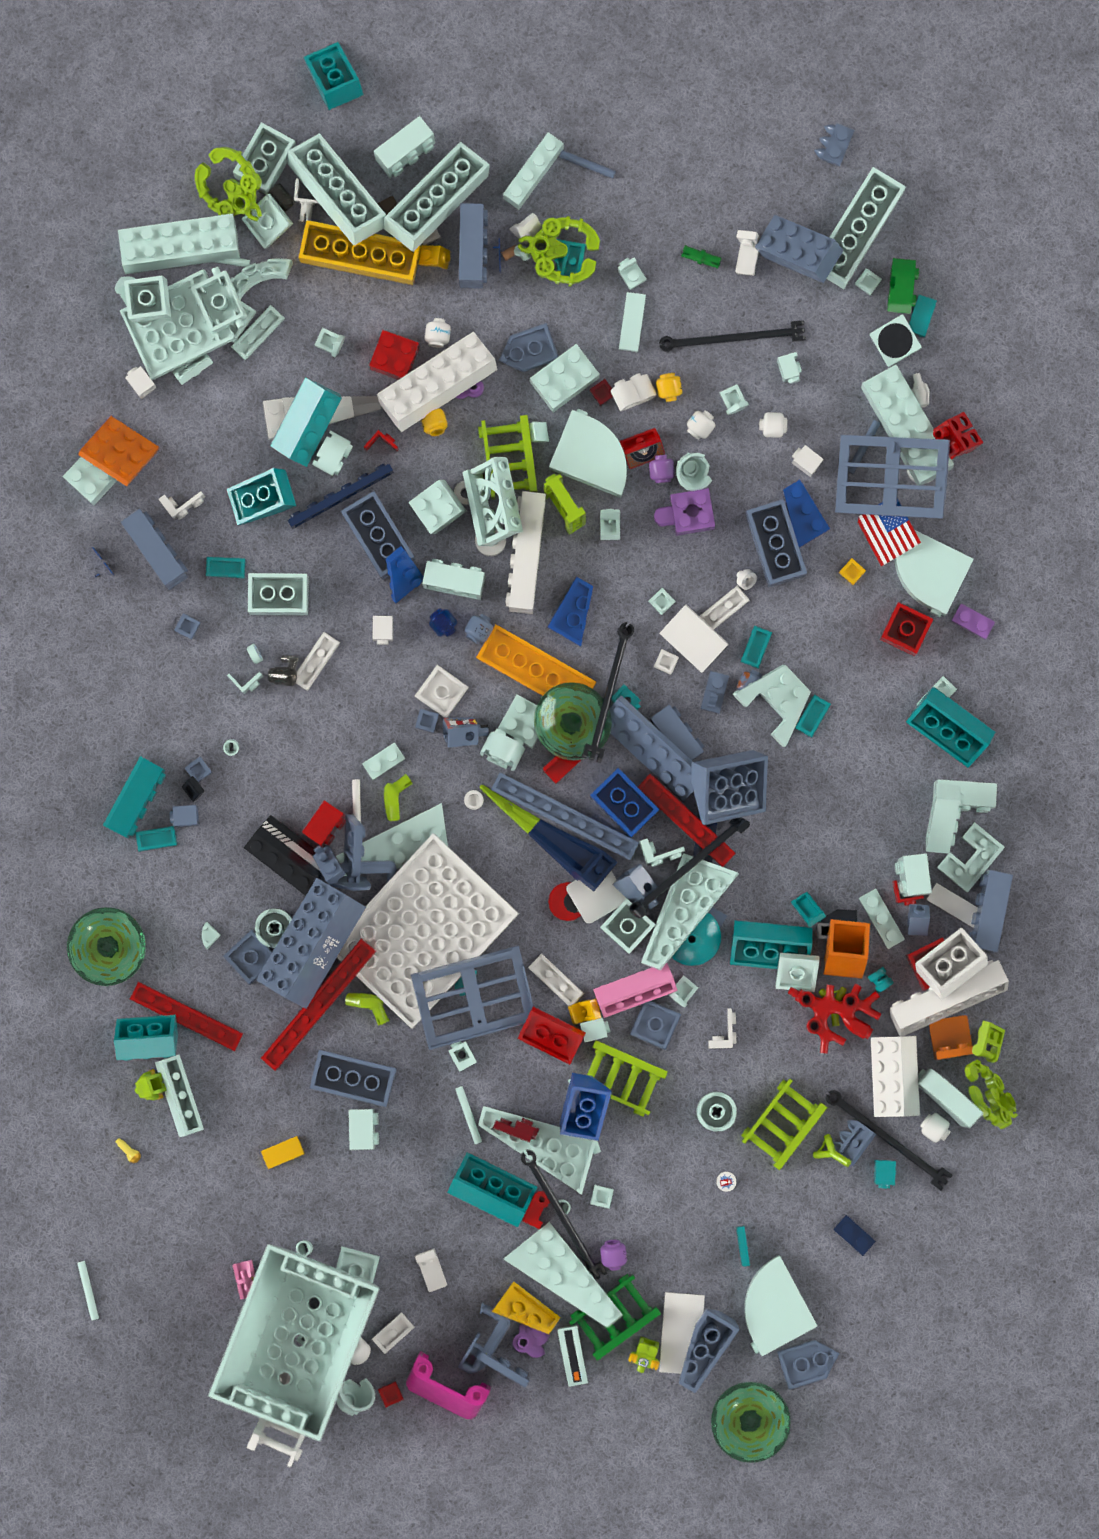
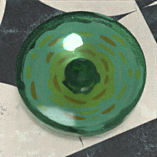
[534,683,612,760]
[67,907,146,986]
[711,1381,791,1463]

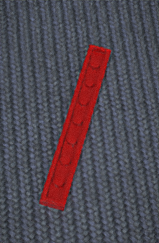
[261,938,377,1071]

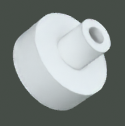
[737,569,757,590]

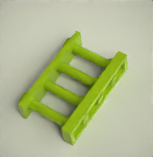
[478,415,538,500]
[587,1040,668,1117]
[741,1079,827,1170]

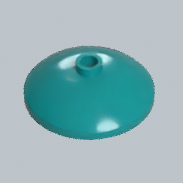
[671,912,721,966]

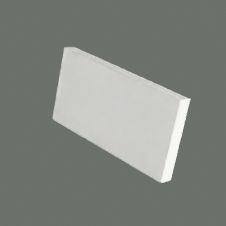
[659,1292,705,1374]

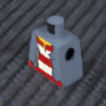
[443,718,489,748]

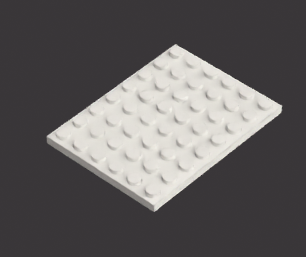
[337,833,519,1029]

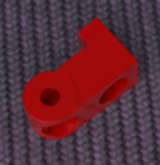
[522,1191,550,1230]

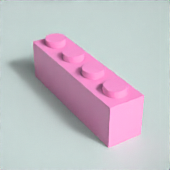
[593,963,677,1018]

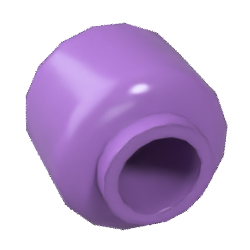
[649,455,675,483]
[600,1240,627,1271]

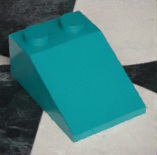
[303,42,364,110]
[227,468,297,525]

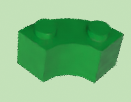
[887,258,919,314]

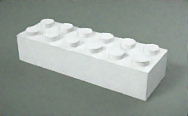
[377,331,497,432]
[506,491,546,614]
[890,960,1009,1037]

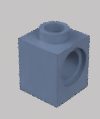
[170,805,199,827]
[907,904,930,936]

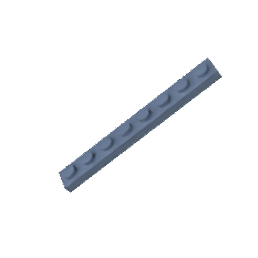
[491,773,639,860]

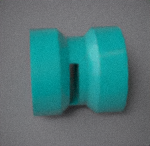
[868,966,894,993]

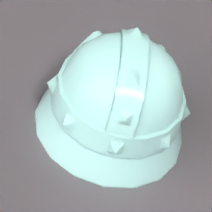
[675,453,712,491]
[336,1378,375,1416]

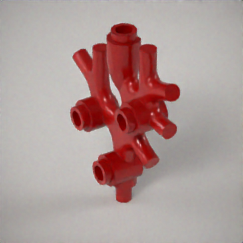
[788,984,882,1054]

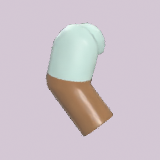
[501,245,531,261]

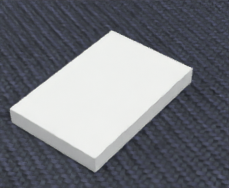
[659,605,729,673]

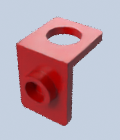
[364,430,399,452]
[892,880,924,906]

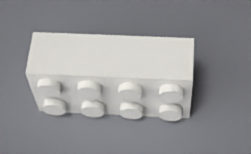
[871,1036,920,1117]

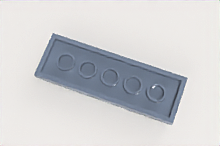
[604,695,694,801]

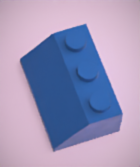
[560,1073,611,1141]

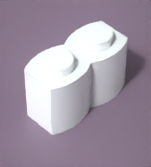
[611,373,657,411]

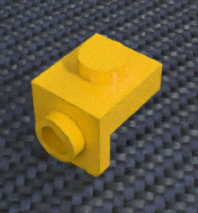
[419,245,451,269]
[568,999,601,1024]

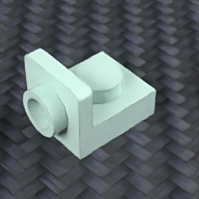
[618,257,647,290]

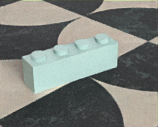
[503,132,564,210]
[926,784,963,854]
[155,1055,204,1137]

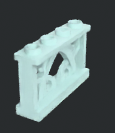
[463,457,523,546]

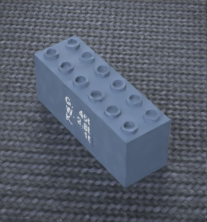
[256,878,366,1009]

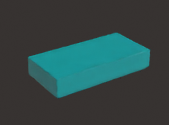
[909,295,937,338]
[206,557,246,578]
[740,625,772,669]
[795,694,831,738]
[135,826,177,852]
[791,892,826,927]
[736,1225,750,1267]

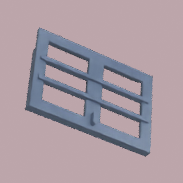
[835,435,950,519]
[411,945,533,1050]

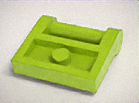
[972,1021,1005,1063]

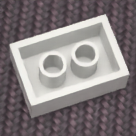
[915,927,988,1000]

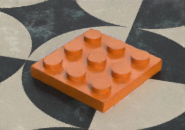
[78,416,159,486]

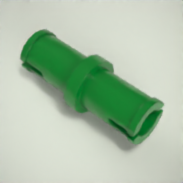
[681,245,722,269]

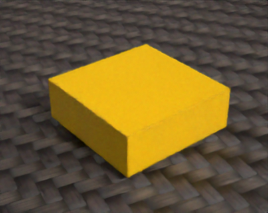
[839,558,866,585]

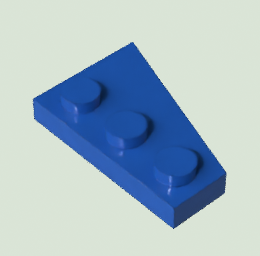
[783,480,830,548]
[386,546,424,604]
[547,577,593,647]

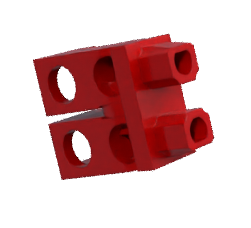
[933,412,983,459]

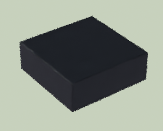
[182,776,205,802]

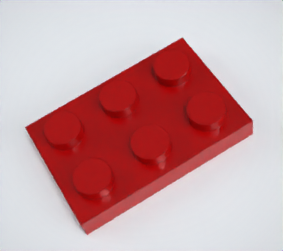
[517,1006,586,1065]

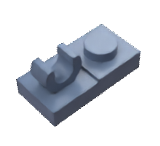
[701,671,729,714]
[313,845,346,885]

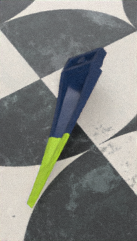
[480,785,618,892]

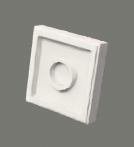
[415,665,469,718]

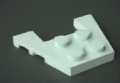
[733,665,811,747]

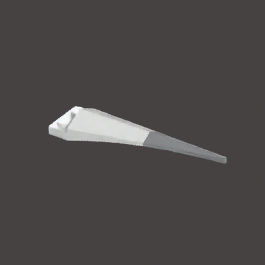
[263,396,383,440]

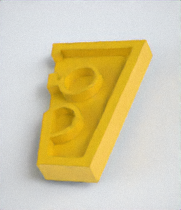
[492,1282,561,1334]

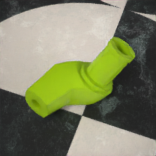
[384,774,413,821]
[345,993,390,1026]

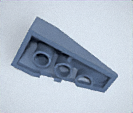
[679,1309,740,1393]

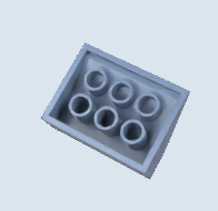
[691,750,768,825]

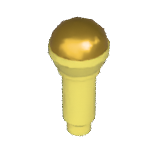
[116,1138,141,1163]

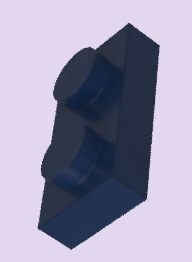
[833,1215,876,1256]

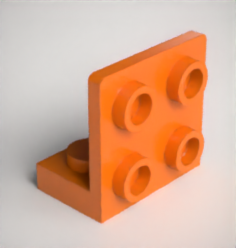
[929,1015,973,1060]

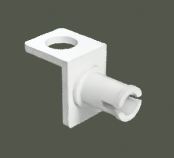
[294,178,319,222]

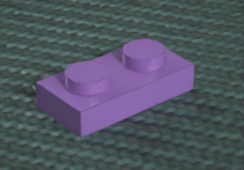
[951,604,995,640]

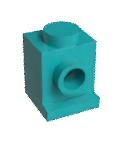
[611,684,641,710]

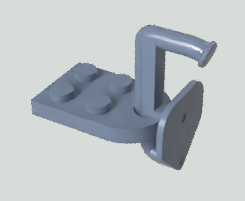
[330,814,396,891]
[458,1302,529,1388]

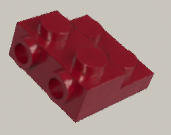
[493,1117,539,1143]

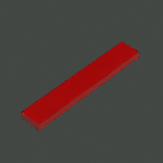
[638,774,736,867]
[130,982,243,1051]

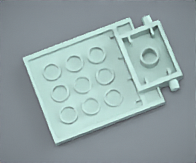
[120,267,247,380]

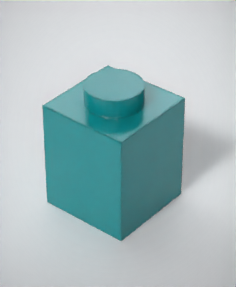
[874,1160,896,1189]

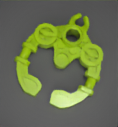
[195,147,262,221]
[517,216,600,287]
[964,1060,1018,1130]

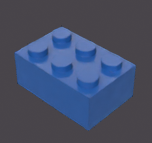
[590,768,659,838]

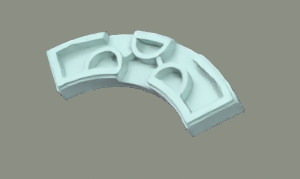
[231,258,293,300]

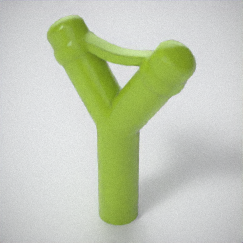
[819,987,847,1027]
[813,1134,851,1167]

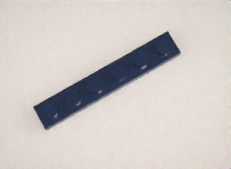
[288,464,394,529]

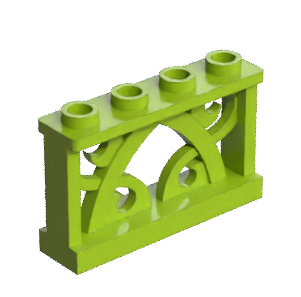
[544,474,586,535]

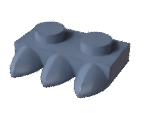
[814,123,854,167]
[833,1120,876,1166]

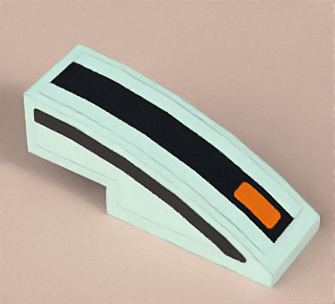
[558,1325,588,1387]

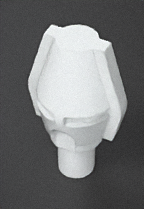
[912,373,930,408]

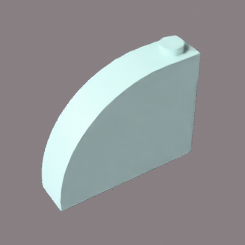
[549,409,627,498]
[894,530,973,617]
[918,1068,983,1128]
[744,1255,817,1356]

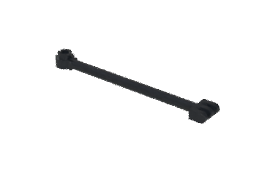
[659,320,806,352]
[582,622,634,763]
[629,817,750,918]
[825,1090,953,1191]
[520,1149,607,1279]

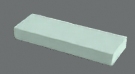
[619,292,646,352]
[231,305,285,361]

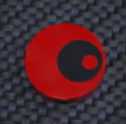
[548,882,581,921]

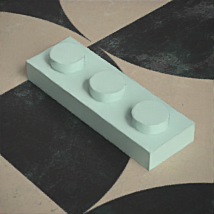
[859,889,905,949]

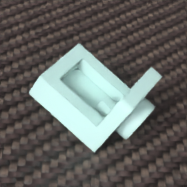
[600,509,620,540]

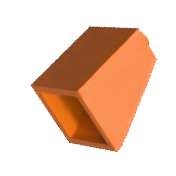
[823,919,870,979]

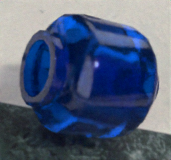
[429,608,458,637]

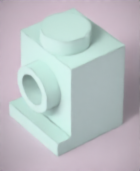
[777,352,802,384]
[449,1041,477,1072]

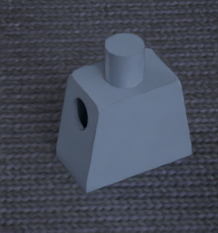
[612,864,659,910]

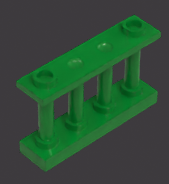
[569,1274,661,1361]

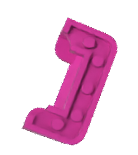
[406,1351,491,1419]

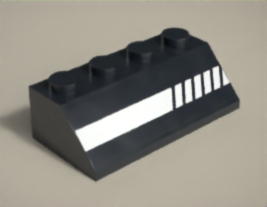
[244,815,323,896]

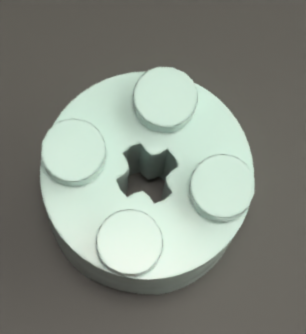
[312,430,353,476]
[480,729,525,771]
[255,909,292,948]
[696,1092,737,1132]

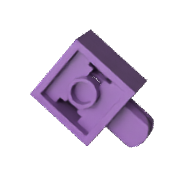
[654,488,715,536]

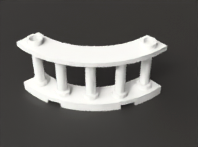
[247,1372,305,1467]

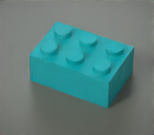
[114,1015,178,1061]

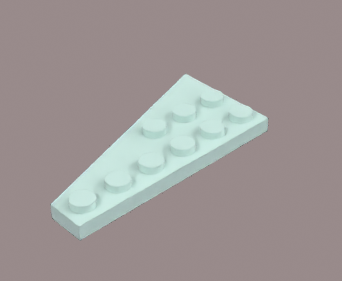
[336,803,448,876]
[641,853,739,970]
[478,1106,596,1195]
[504,1222,623,1328]

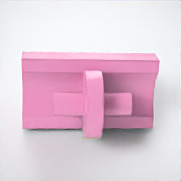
[233,1260,256,1300]

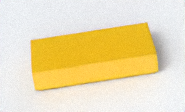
[261,1136,305,1169]

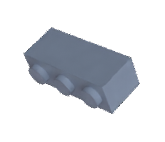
[650,705,704,761]

